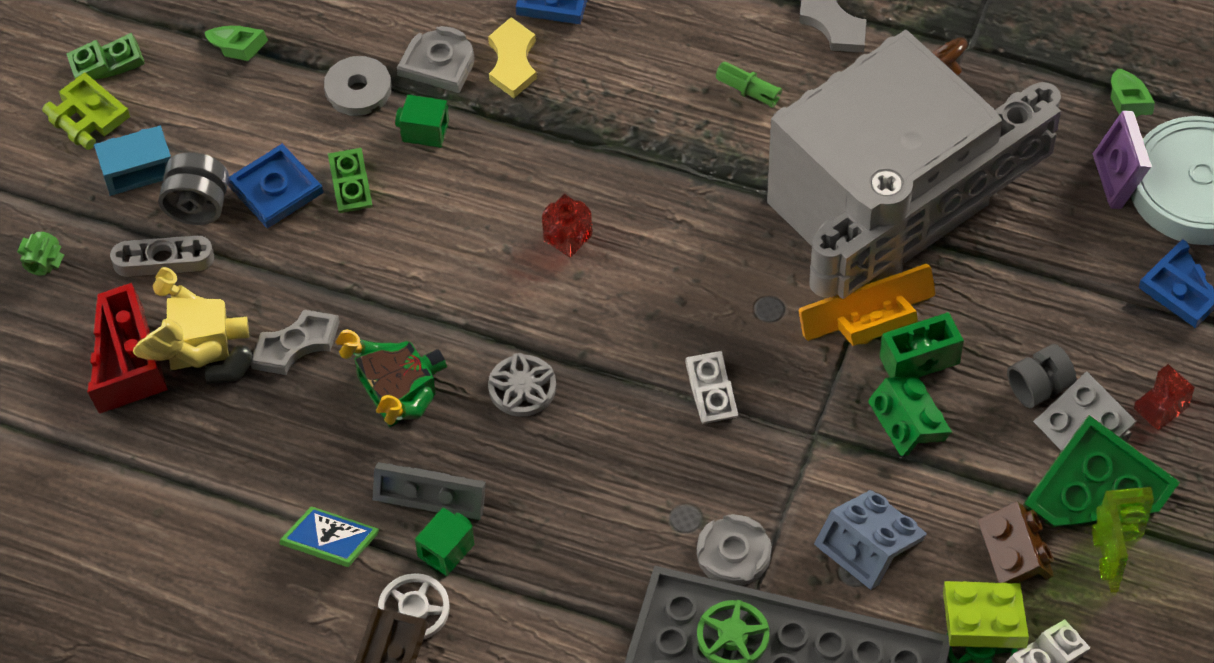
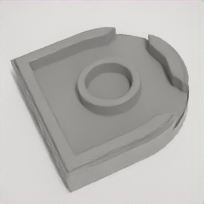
[397,26,474,93]

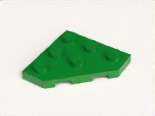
[1022,415,1180,528]

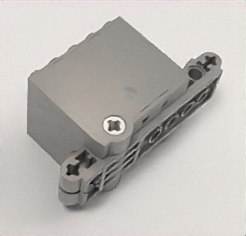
[767,29,1061,299]

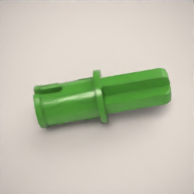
[716,62,782,108]

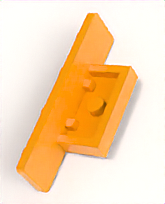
[799,264,936,346]

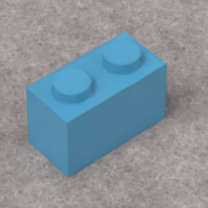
[94,125,171,196]

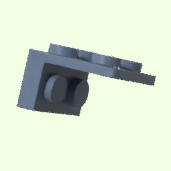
[814,490,927,590]

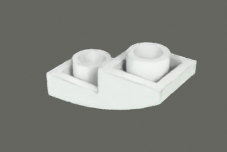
[685,351,738,424]
[1006,619,1090,663]

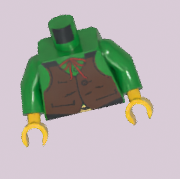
[335,330,447,428]

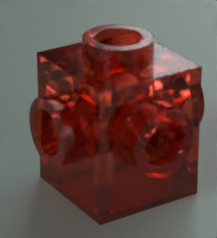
[542,194,593,258]

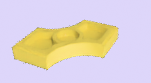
[488,17,537,98]

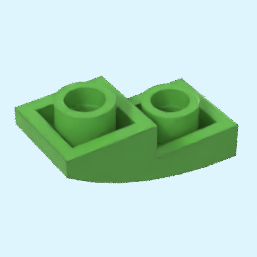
[67,33,145,80]
[328,148,373,213]

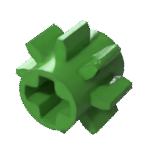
[17,232,64,275]

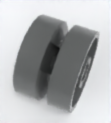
[158,152,229,225]

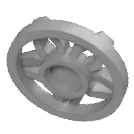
[488,353,556,416]

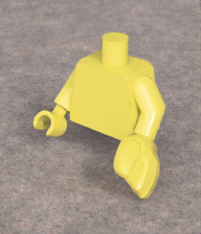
[133,267,249,370]

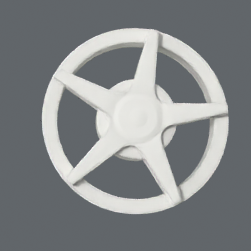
[378,574,450,640]

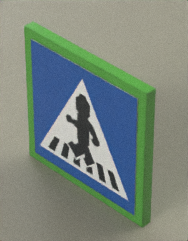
[280,506,379,567]

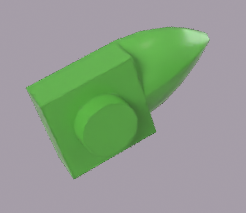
[205,26,268,61]
[1111,69,1155,117]

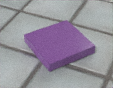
[1093,111,1152,209]

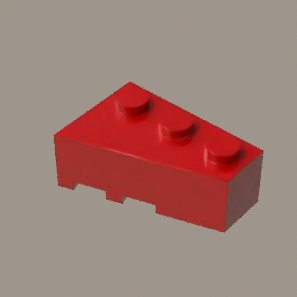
[87,283,168,414]

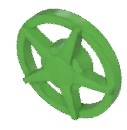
[697,600,770,663]

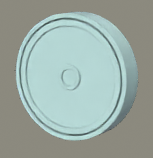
[1131,116,1214,245]

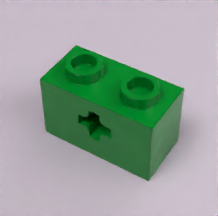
[879,312,964,377]

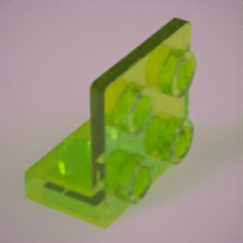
[1092,487,1154,593]

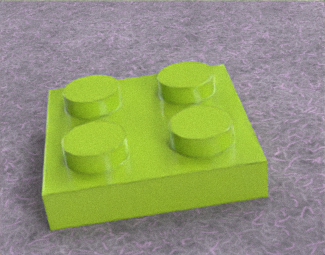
[943,581,1029,648]

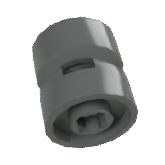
[1007,344,1077,408]

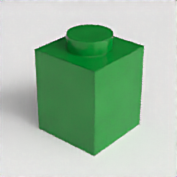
[395,94,449,148]
[415,507,475,576]

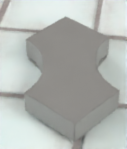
[800,0,866,53]
[251,310,340,375]

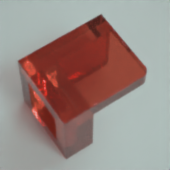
[1134,364,1195,431]

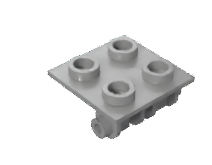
[1033,371,1136,451]

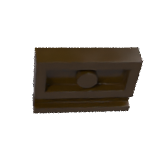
[355,606,429,663]

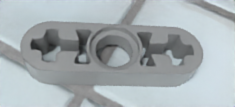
[110,236,214,277]

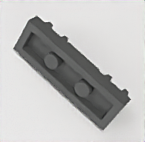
[372,462,486,520]

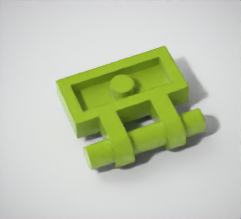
[42,72,130,150]

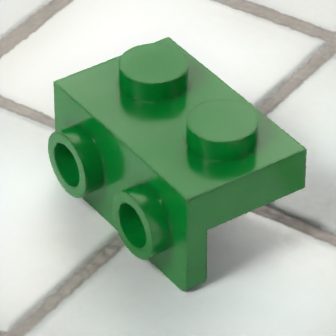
[868,376,952,456]

